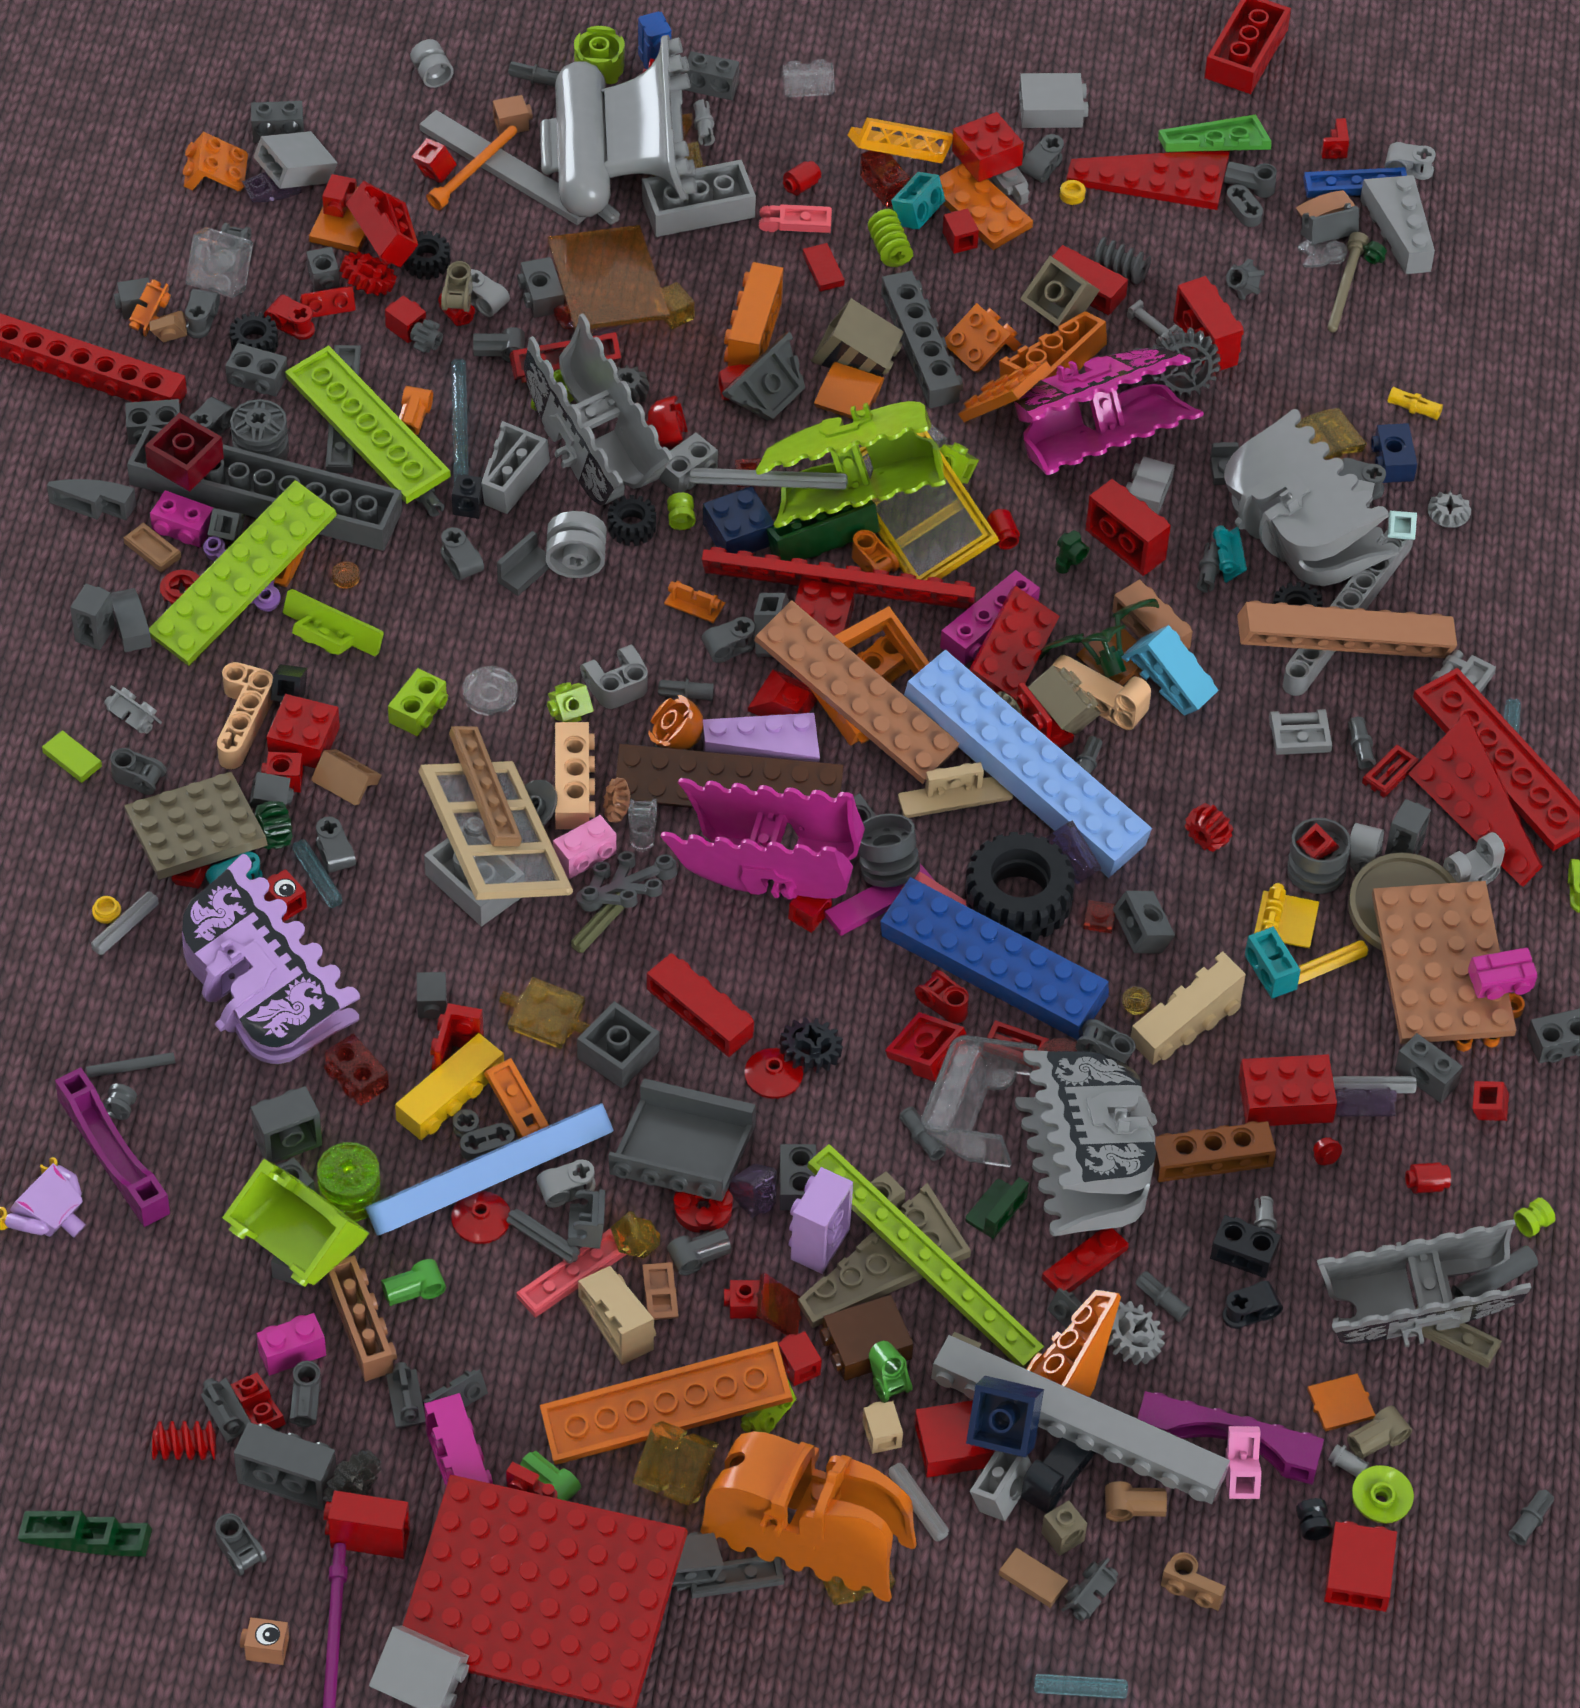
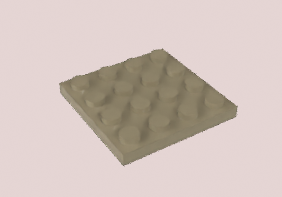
[124,772,267,880]

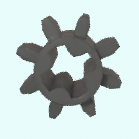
[410,319,443,353]

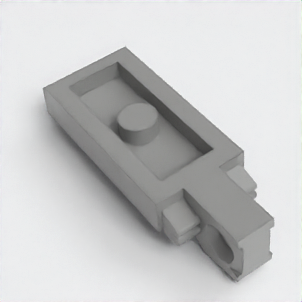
[991,167,1029,206]

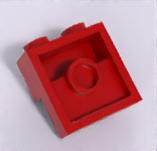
[885,1012,970,1082]

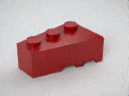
[346,180,418,268]

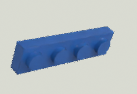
[1303,167,1407,198]

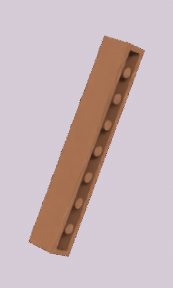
[1237,601,1457,658]

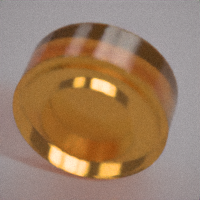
[332,561,360,588]

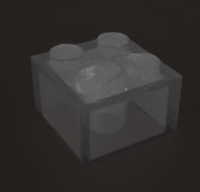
[185,227,253,298]

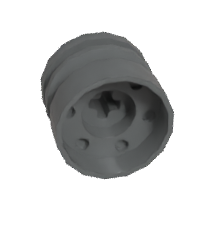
[230,399,289,460]
[858,814,920,887]
[1287,818,1351,894]

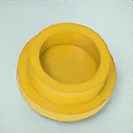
[92,896,121,924]

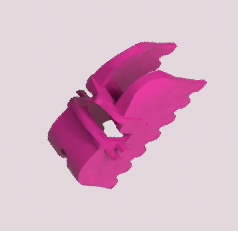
[660,778,865,899]

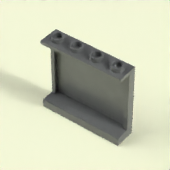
[608,1078,756,1201]

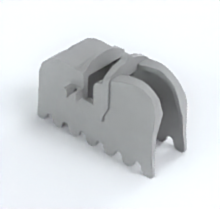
[1224,409,1399,586]

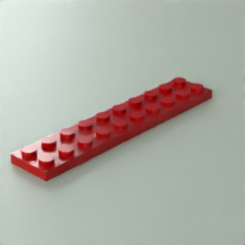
[702,547,976,609]

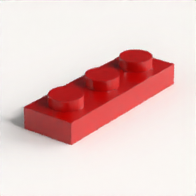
[1042,1228,1129,1293]

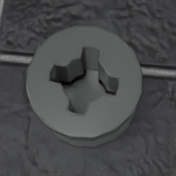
[103,1084,137,1120]

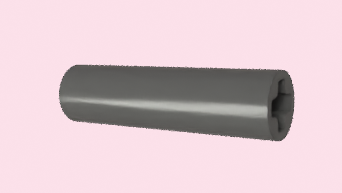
[1452,1245,1538,1298]

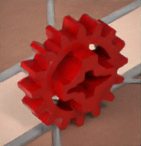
[339,251,397,296]

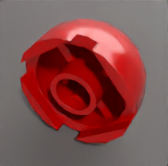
[646,396,688,450]

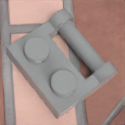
[1269,709,1332,755]

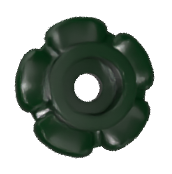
[1363,241,1387,265]

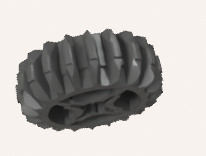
[1151,327,1221,398]

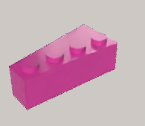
[424,1393,493,1487]

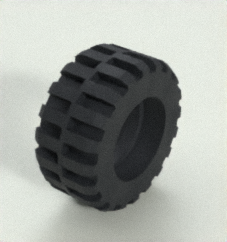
[964,832,1075,941]

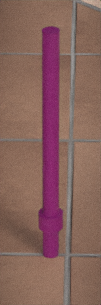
[323,1543,348,1708]

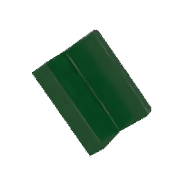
[965,1177,1029,1239]

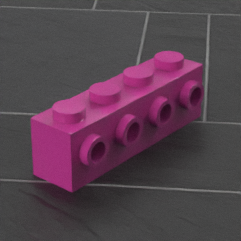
[940,570,1040,666]

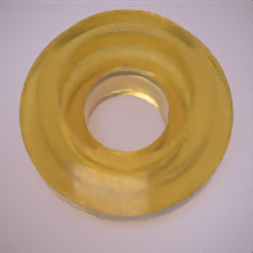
[1122,987,1151,1015]

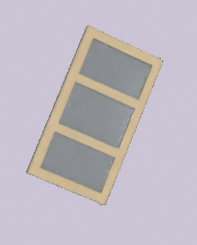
[419,761,573,900]

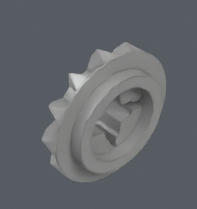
[1428,490,1471,528]

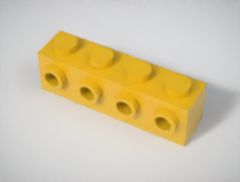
[395,1033,504,1141]

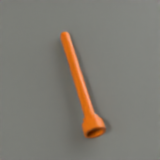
[426,125,517,210]

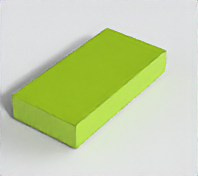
[42,730,102,783]

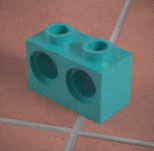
[891,172,946,229]
[1245,926,1301,999]

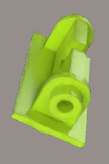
[740,1381,797,1433]

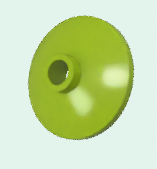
[1352,1465,1414,1523]

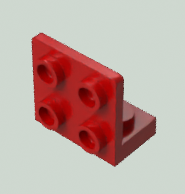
[1016,682,1074,748]
[430,1003,484,1071]

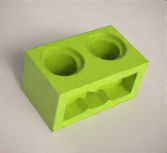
[388,668,448,736]

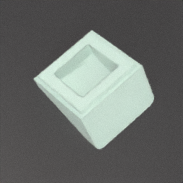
[1388,511,1417,540]

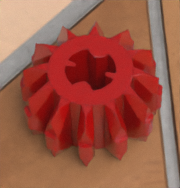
[1184,803,1233,852]

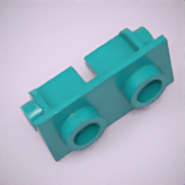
[1213,525,1247,583]

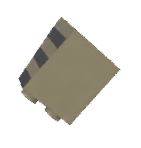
[811,298,904,376]

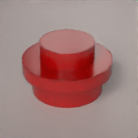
[1313,1137,1342,1165]

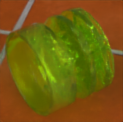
[317,1142,381,1222]

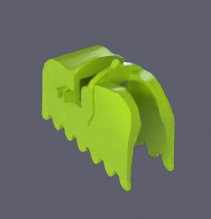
[756,401,946,528]

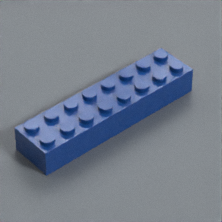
[880,877,1109,1040]

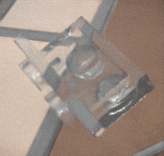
[781,59,835,97]

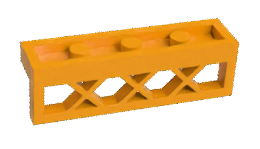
[848,117,953,164]

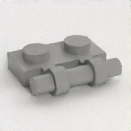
[1431,650,1496,692]

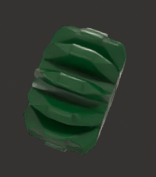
[255,801,293,849]

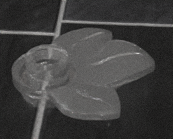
[1297,239,1348,268]

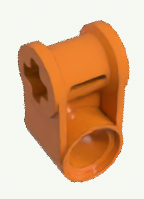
[851,530,899,573]

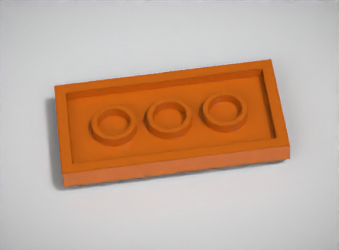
[940,164,1033,250]
[958,361,1053,422]

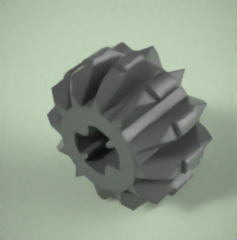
[616,364,649,403]

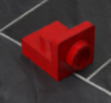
[1321,118,1349,159]

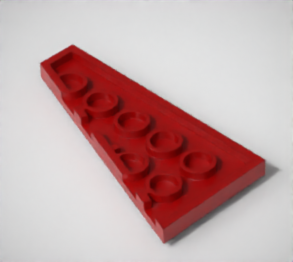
[1066,150,1230,210]

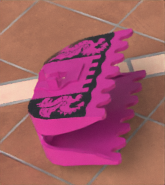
[1014,348,1204,475]

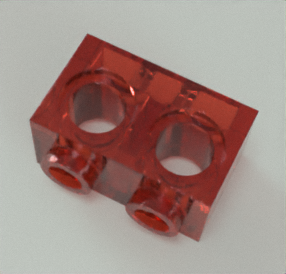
[860,150,909,208]
[324,1033,389,1106]

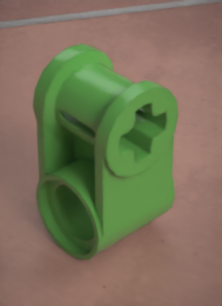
[869,1341,912,1403]

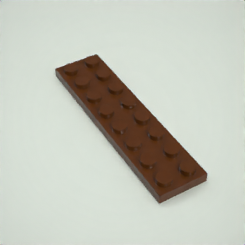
[616,744,844,808]

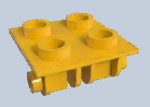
[1254,883,1319,949]

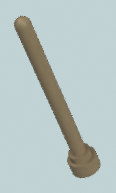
[1327,232,1369,333]

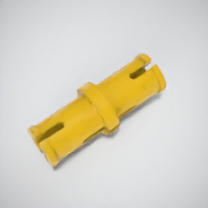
[1388,387,1443,420]

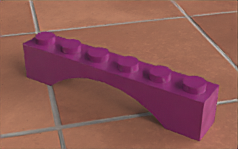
[55,1067,170,1227]
[1137,1391,1324,1485]

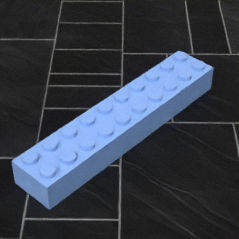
[904,649,1152,878]

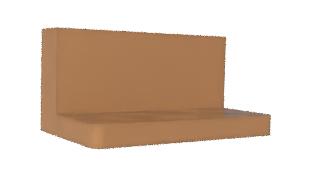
[311,749,382,805]

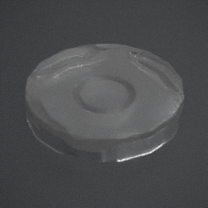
[462,666,518,716]

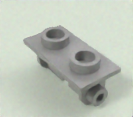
[104,685,162,734]

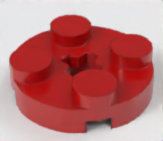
[673,1189,733,1233]

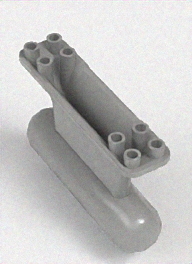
[540,35,697,217]

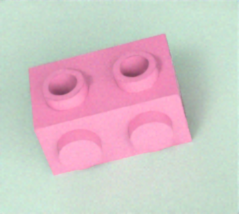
[553,815,616,879]

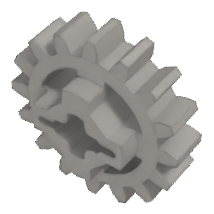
[1107,1301,1165,1365]

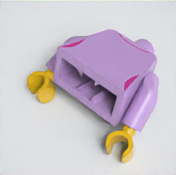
[0,1157,86,1238]

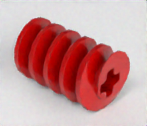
[152,1421,216,1460]

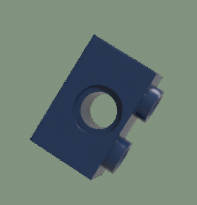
[1371,423,1417,483]

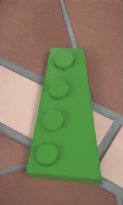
[1158,114,1271,152]

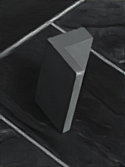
[497,531,549,596]

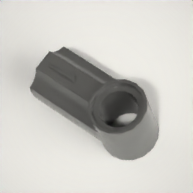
[1224,161,1277,198]
[473,327,525,362]
[667,1228,732,1276]
[290,1361,321,1427]

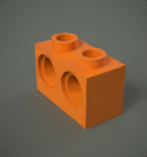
[857,635,910,684]

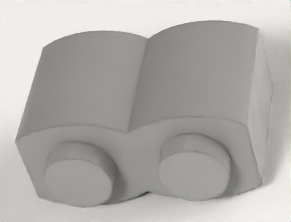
[1126,457,1175,514]

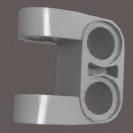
[580,645,648,709]
[1443,832,1505,885]

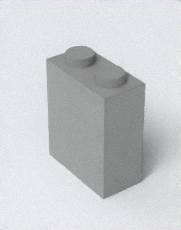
[1019,73,1088,128]
[254,131,337,189]
[369,1625,469,1708]

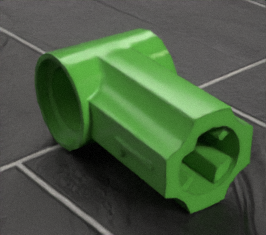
[381,1259,446,1306]
[520,1450,581,1501]

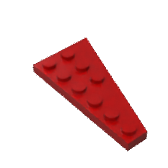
[1408,713,1543,887]

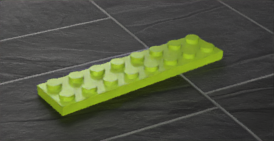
[285,345,451,504]
[149,480,337,666]

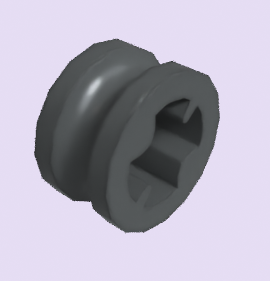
[453,1109,479,1138]

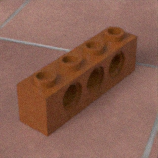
[1154,1121,1276,1182]

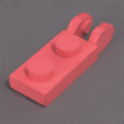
[759,204,832,233]

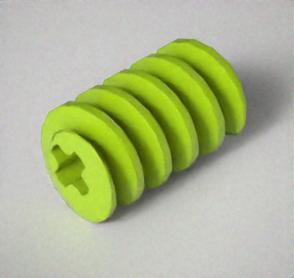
[868,209,913,267]

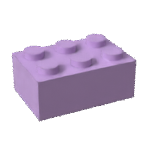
[789,1167,853,1274]

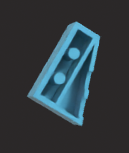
[1121,625,1219,716]

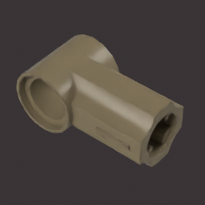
[1347,1405,1412,1459]

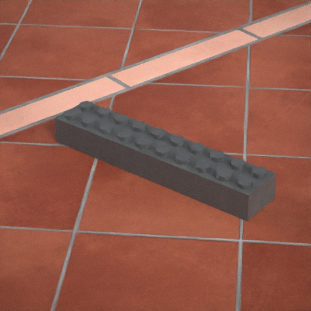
[127,425,402,551]

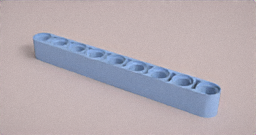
[365,1103,614,1236]

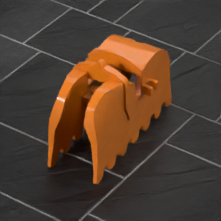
[700,1431,917,1602]

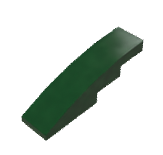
[18,1511,152,1557]

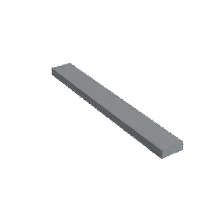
[419,110,586,225]

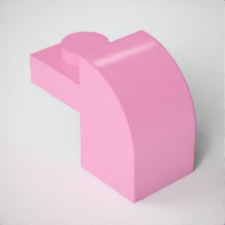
[1225,1426,1262,1499]

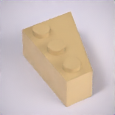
[578,1266,656,1365]

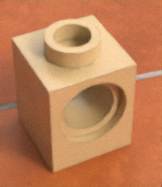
[862,1401,903,1454]

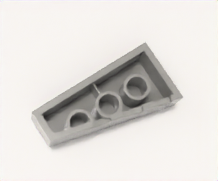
[1360,175,1435,274]

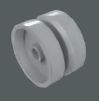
[546,511,607,578]

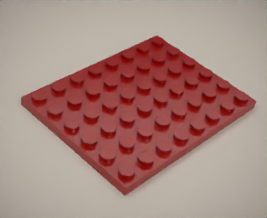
[403,1474,688,1708]

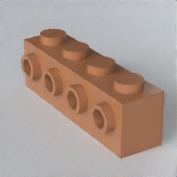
[327,1255,397,1382]

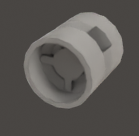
[410,39,453,88]

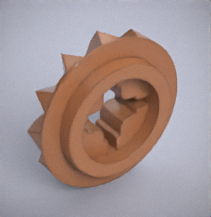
[603,777,630,823]

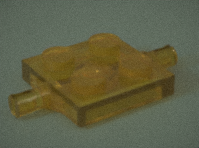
[499,977,591,1049]

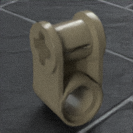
[441,261,473,312]

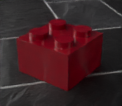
[145,412,224,492]

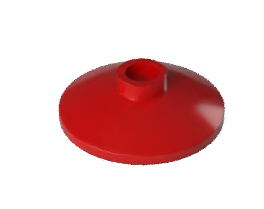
[745,1048,803,1099]
[451,1191,510,1244]

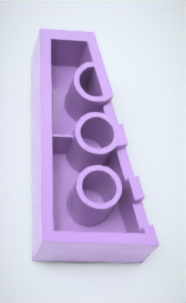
[702,713,820,763]

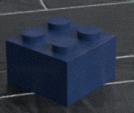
[703,486,774,554]
[966,1376,1044,1458]

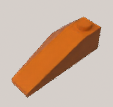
[1026,1290,1121,1397]

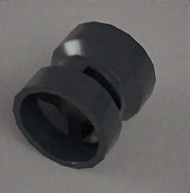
[1296,1498,1333,1541]

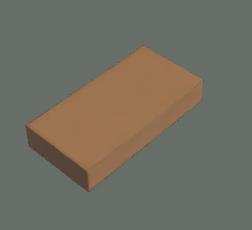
[123,522,181,573]
[999,1548,1069,1608]

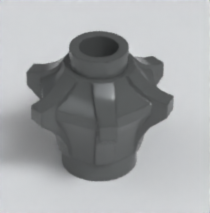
[1226,259,1265,300]

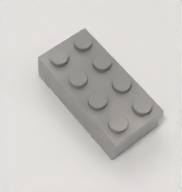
[642,160,756,237]

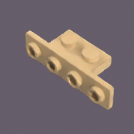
[898,762,1013,818]

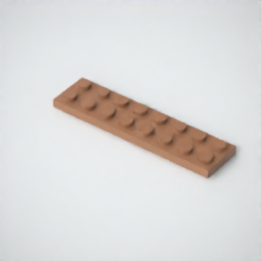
[754,600,959,784]

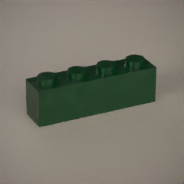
[766,500,880,561]

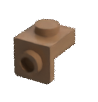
[149,311,188,343]

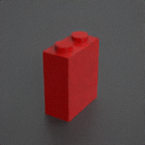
[914,1400,995,1478]
[324,1490,410,1559]
[1324,1521,1397,1612]

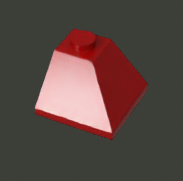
[748,669,817,716]

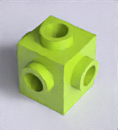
[939,442,979,484]
[547,682,594,722]

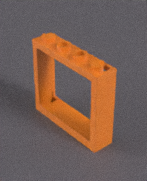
[810,606,929,746]

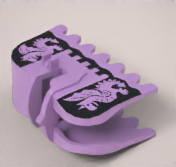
[182,854,360,1064]

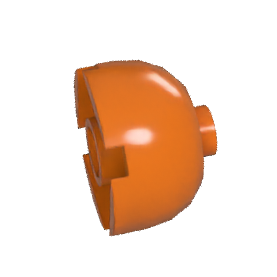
[648,695,703,750]

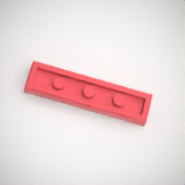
[516,1228,630,1318]

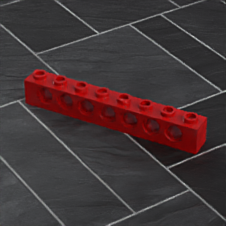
[0,313,187,405]

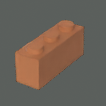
[1112,579,1193,649]

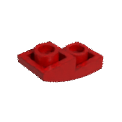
[230,1373,286,1430]

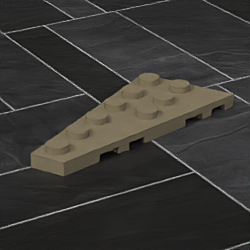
[798,1183,971,1328]

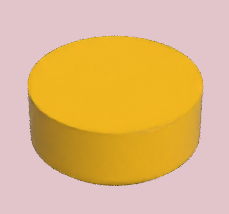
[1060,180,1086,205]

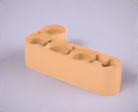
[1051,655,1151,730]
[217,662,274,769]

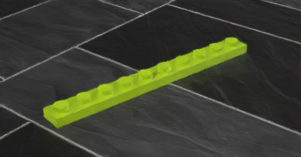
[807,1144,1044,1368]

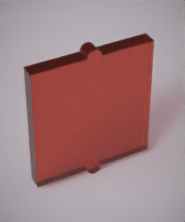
[756,1273,802,1336]

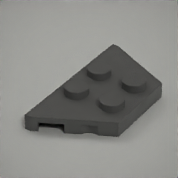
[722,332,805,421]

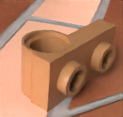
[1161,1552,1226,1611]

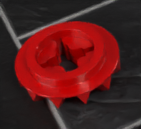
[160,570,200,604]

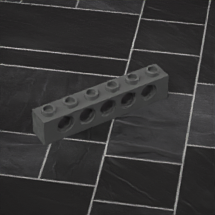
[881,270,963,408]

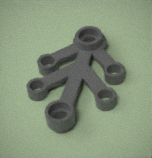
[576,851,678,912]

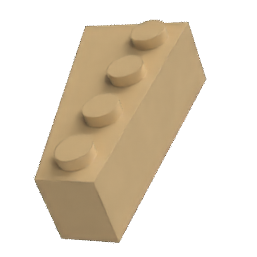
[1131,951,1246,1065]

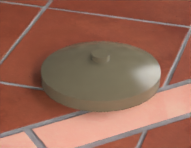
[1348,853,1457,951]

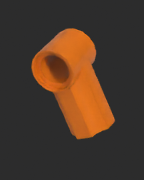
[399,386,433,435]

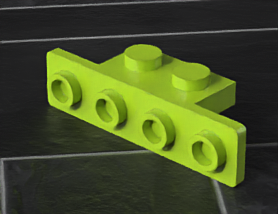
[283,589,384,656]

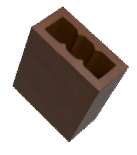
[819,1295,913,1381]

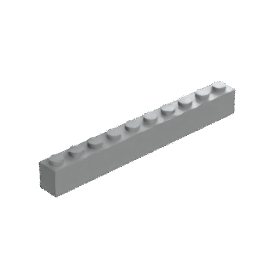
[931,1335,1230,1504]

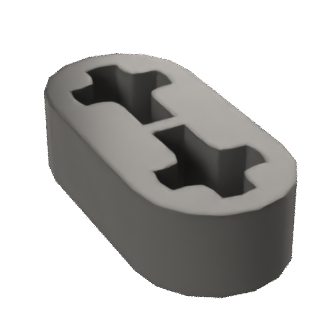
[1226,184,1263,227]
[460,1123,515,1161]

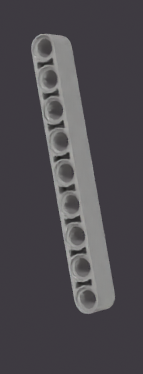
[1283,529,1413,696]

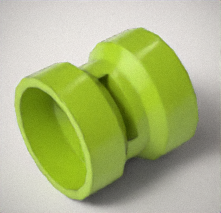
[667,492,696,530]
[1513,1197,1556,1238]

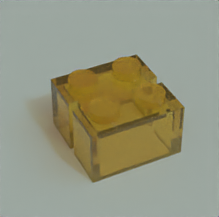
[632,1421,718,1506]

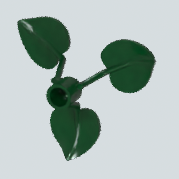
[1039,599,1159,678]

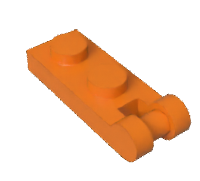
[484,1058,549,1139]

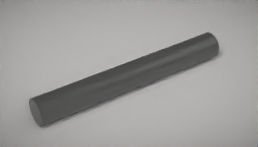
[86,1052,175,1078]

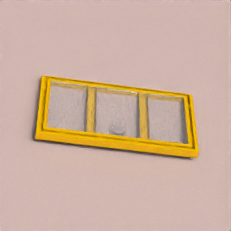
[860,431,1000,580]

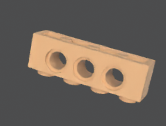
[555,722,595,829]

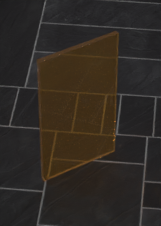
[547,225,670,329]

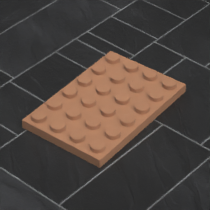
[1372,881,1516,1044]

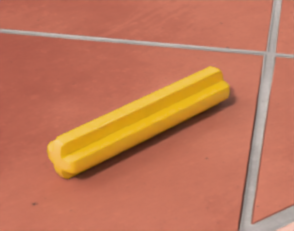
[1298,940,1369,984]

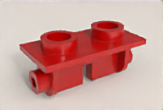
[300,286,356,318]

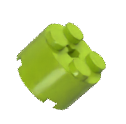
[574,26,625,84]

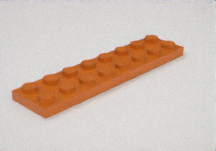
[540,1341,793,1465]

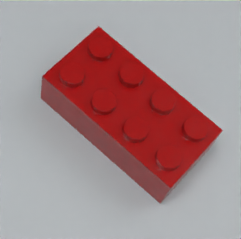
[1204,0,1291,94]

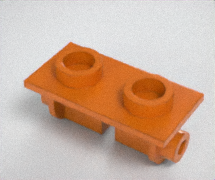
[129,279,171,337]
[664,580,725,623]

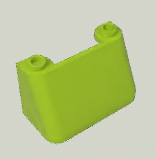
[222,1158,369,1287]

